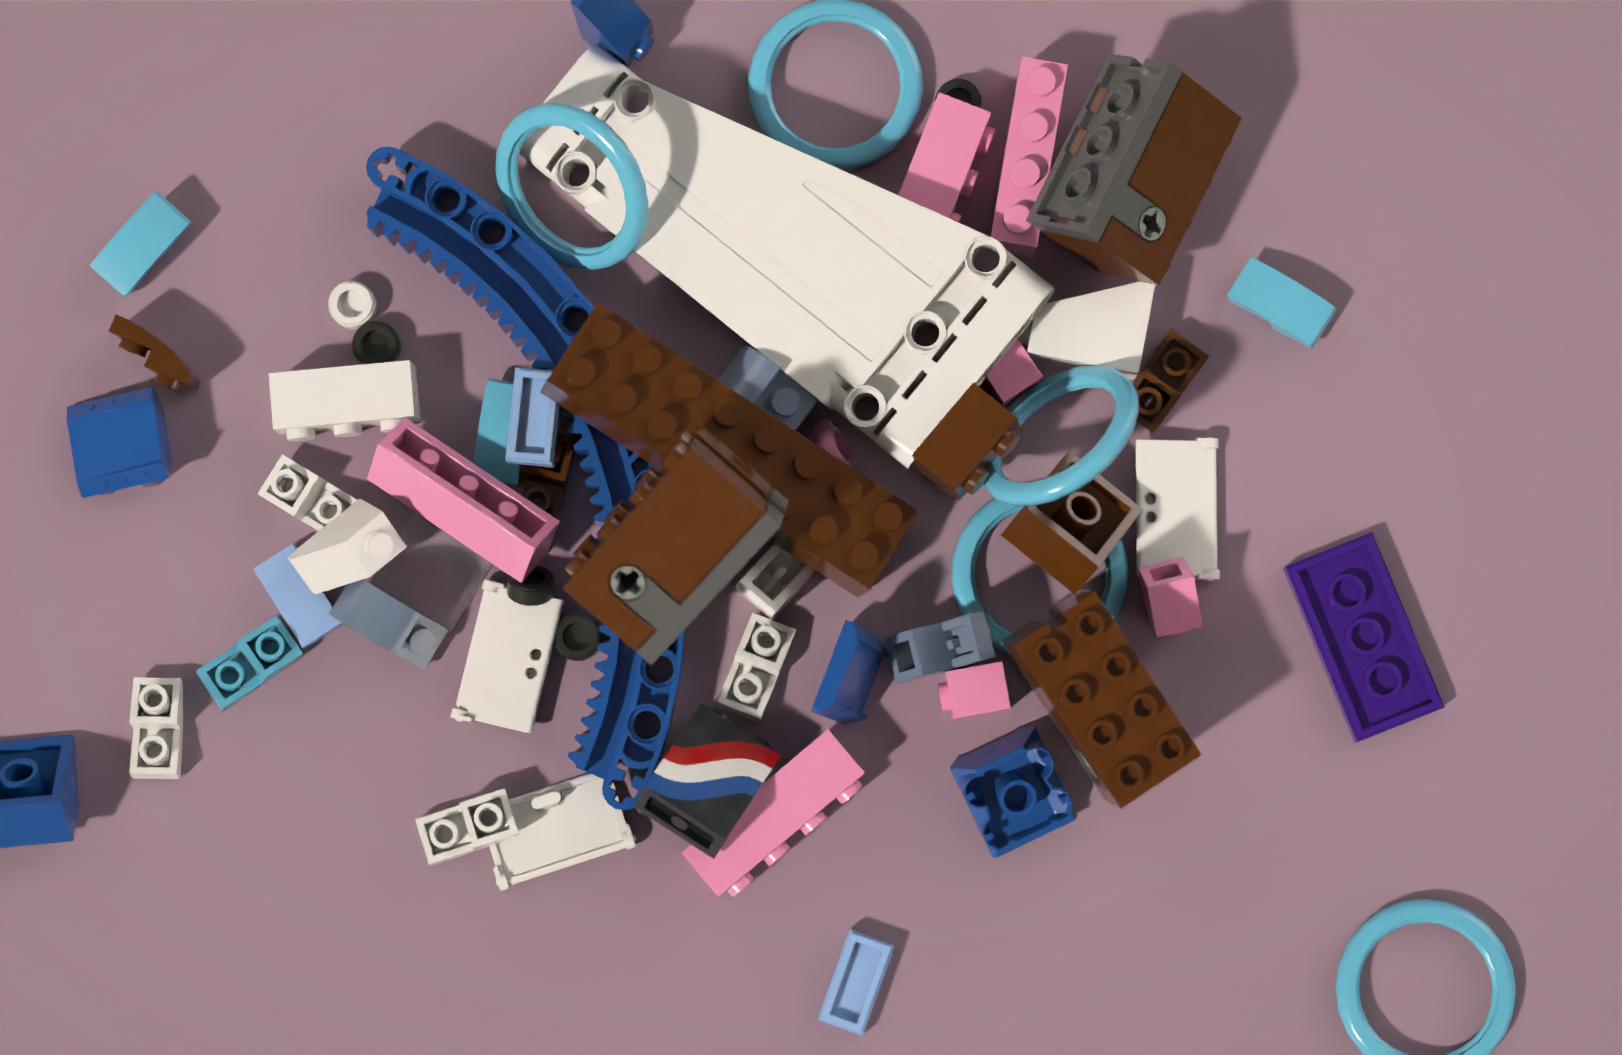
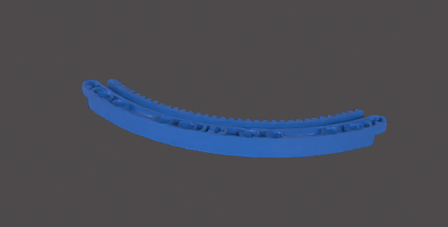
[366,146,687,810]

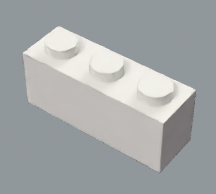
[269,360,421,441]

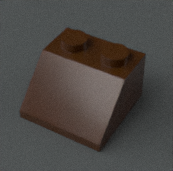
[911,383,1021,501]
[1001,450,1143,594]

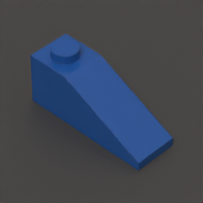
[570,0,655,68]

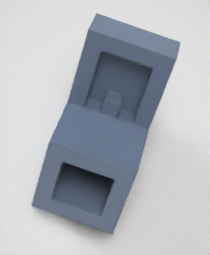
[717,345,818,431]
[329,579,448,670]
[885,610,996,683]

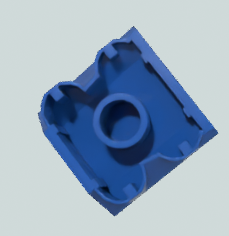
[66,386,172,498]
[811,620,890,725]
[949,726,1078,858]

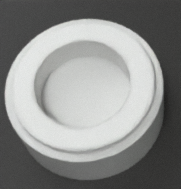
[328,281,377,329]

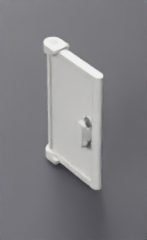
[1136,437,1220,582]
[450,580,564,734]
[489,773,636,891]

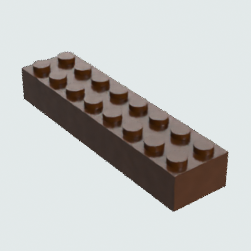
[540,302,918,598]

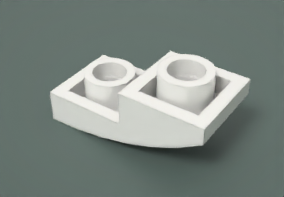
[258,454,357,531]
[716,612,796,724]
[129,677,183,779]
[415,788,519,866]

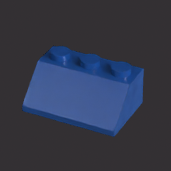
[0,734,79,848]

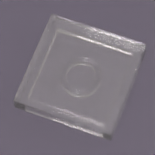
[371,511,494,632]

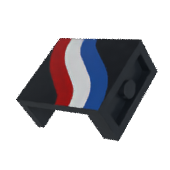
[634,703,781,859]

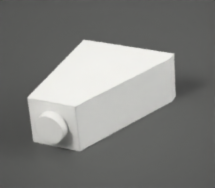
[1019,281,1155,380]

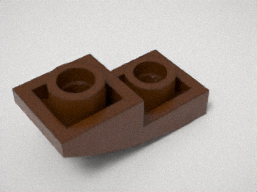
[109,314,201,393]
[1132,328,1210,433]
[516,434,577,536]

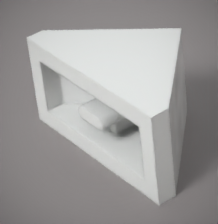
[735,544,815,621]

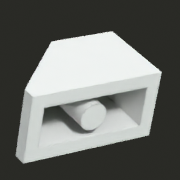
[287,499,407,594]

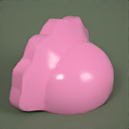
[809,418,852,467]

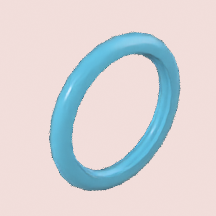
[748,0,923,170]
[495,103,648,270]
[983,365,1139,506]
[951,498,1129,657]
[1335,899,1516,1055]

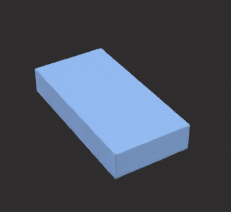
[505,367,561,467]
[253,543,343,649]
[818,929,895,1036]

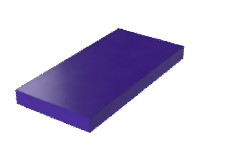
[1283,532,1445,742]

